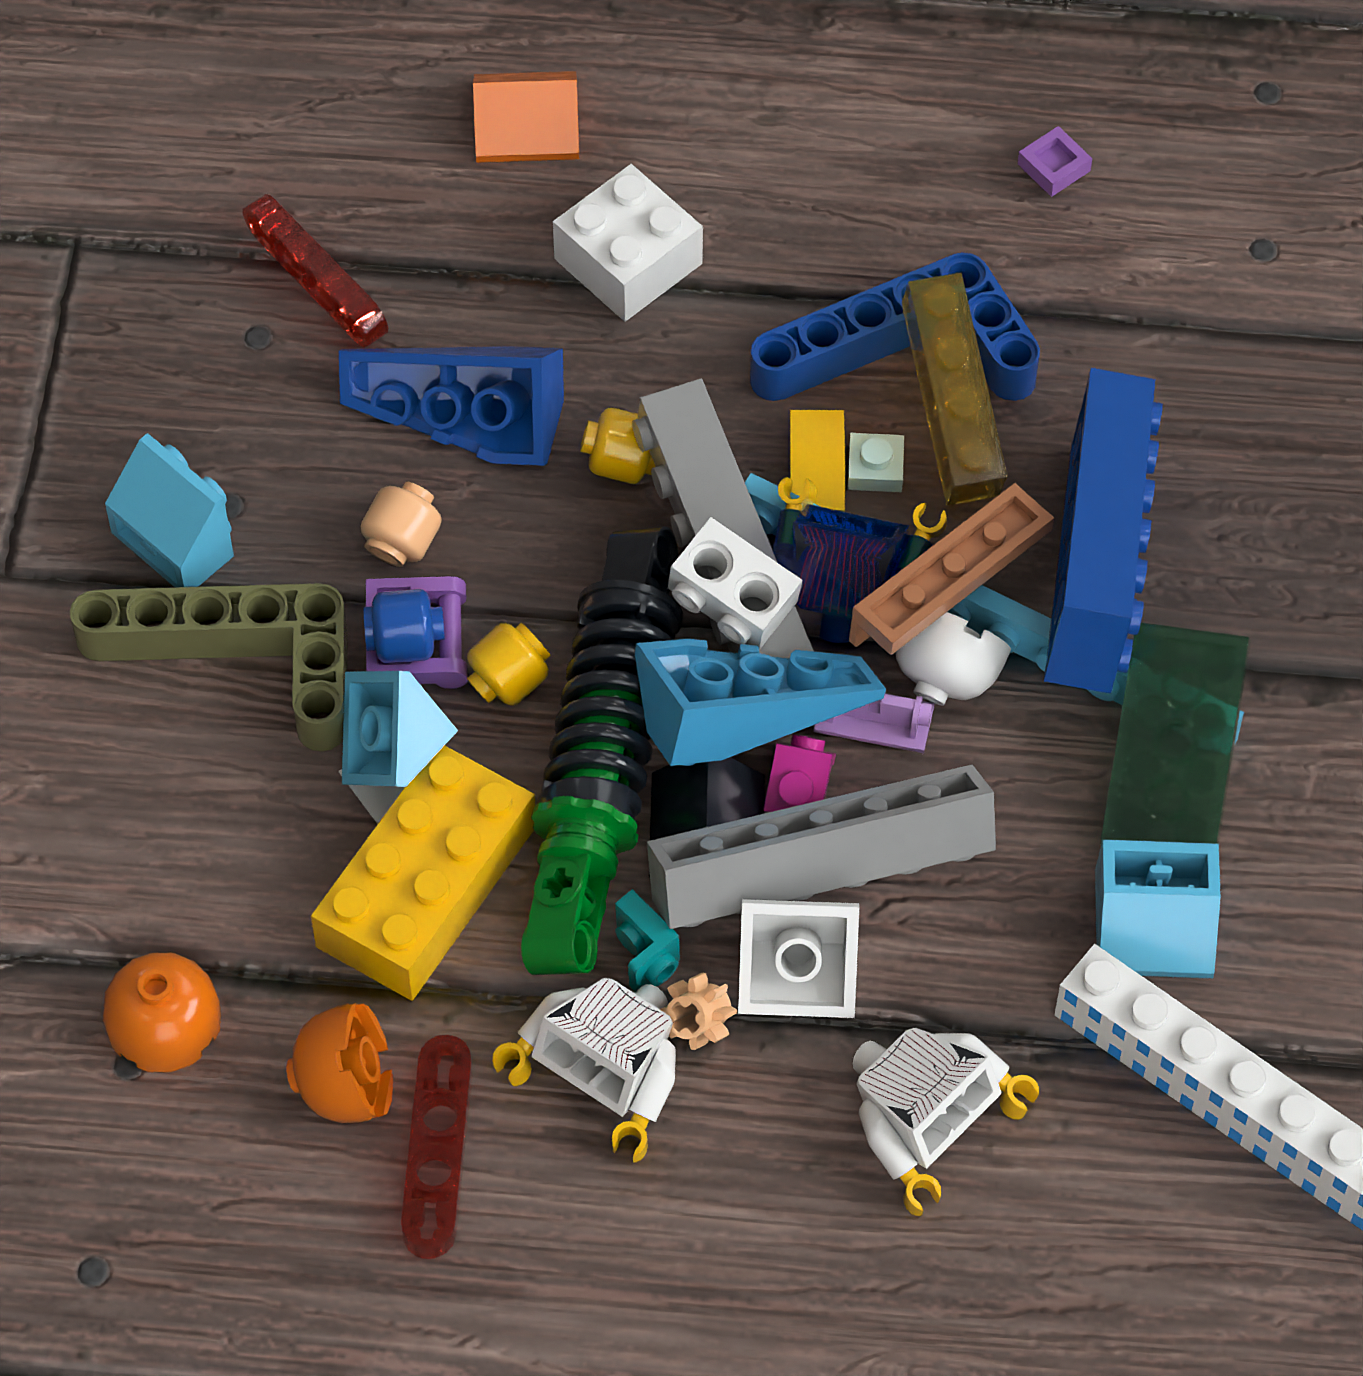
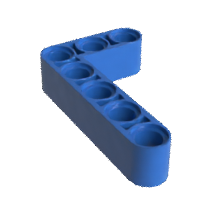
[750,252,1040,401]

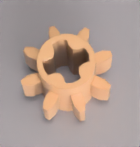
[660,973,737,1050]

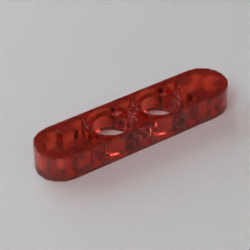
[242,194,389,348]
[401,1034,473,1259]

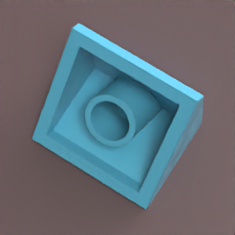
[342,671,458,787]

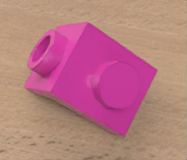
[764,734,836,812]

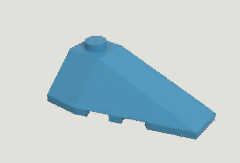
[635,639,886,766]

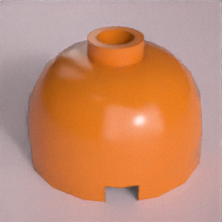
[103,953,221,1072]
[286,1003,393,1123]

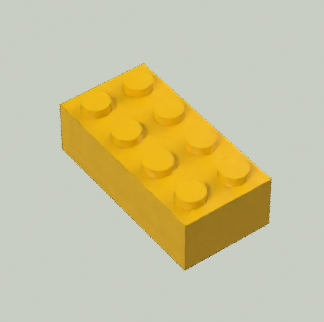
[311,745,535,1001]

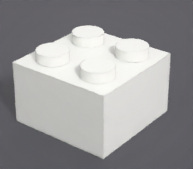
[553,164,703,322]

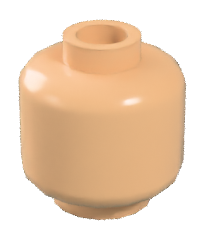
[360,482,442,567]

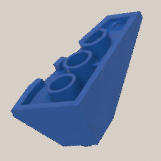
[338,346,564,466]

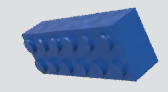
[1044,368,1163,694]

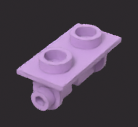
[814,693,935,753]

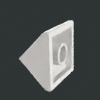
[738,899,859,1018]

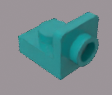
[615,889,680,992]

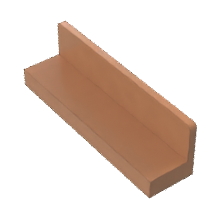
[849,483,1054,655]

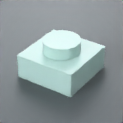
[848,433,904,492]

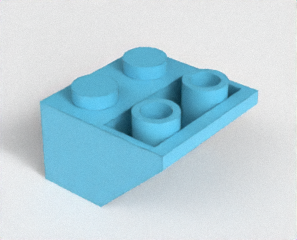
[105,433,234,587]
[1095,840,1221,978]

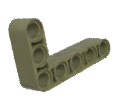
[70,583,348,752]

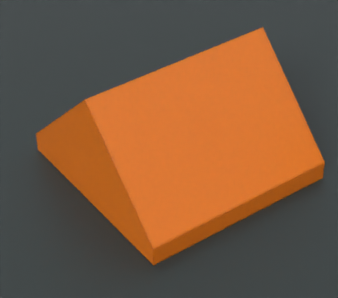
[473,71,579,163]

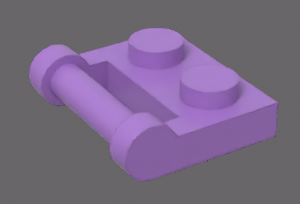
[366,576,468,689]

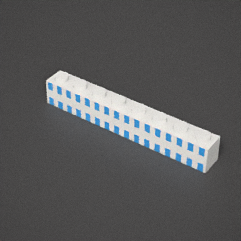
[1054,944,1363,1231]

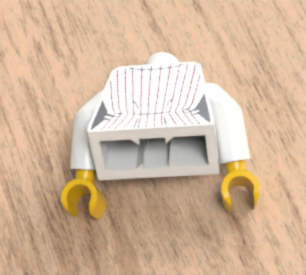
[492,978,676,1163]
[853,1028,1039,1216]

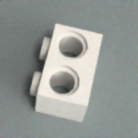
[668,517,803,650]

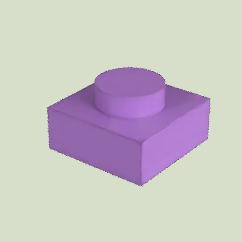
[1018,126,1092,197]

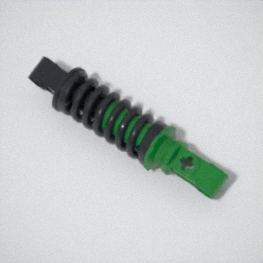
[521,527,683,975]

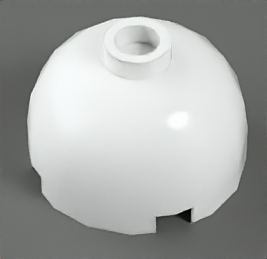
[896,612,1011,706]

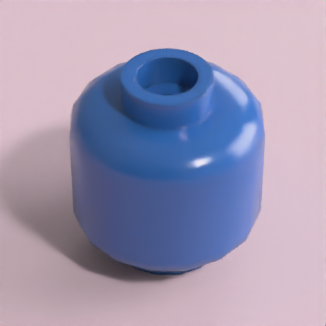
[363,589,445,664]

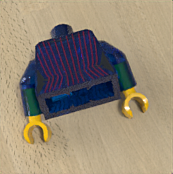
[773,477,947,643]

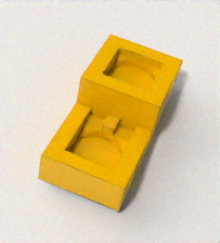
[790,410,845,514]

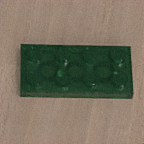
[1100,622,1251,845]

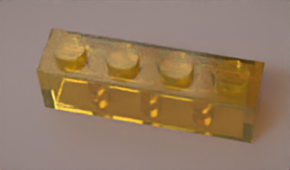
[902,273,1008,505]

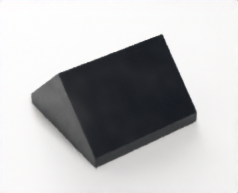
[649,757,765,878]

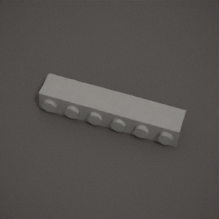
[632,378,813,658]
[647,765,996,929]

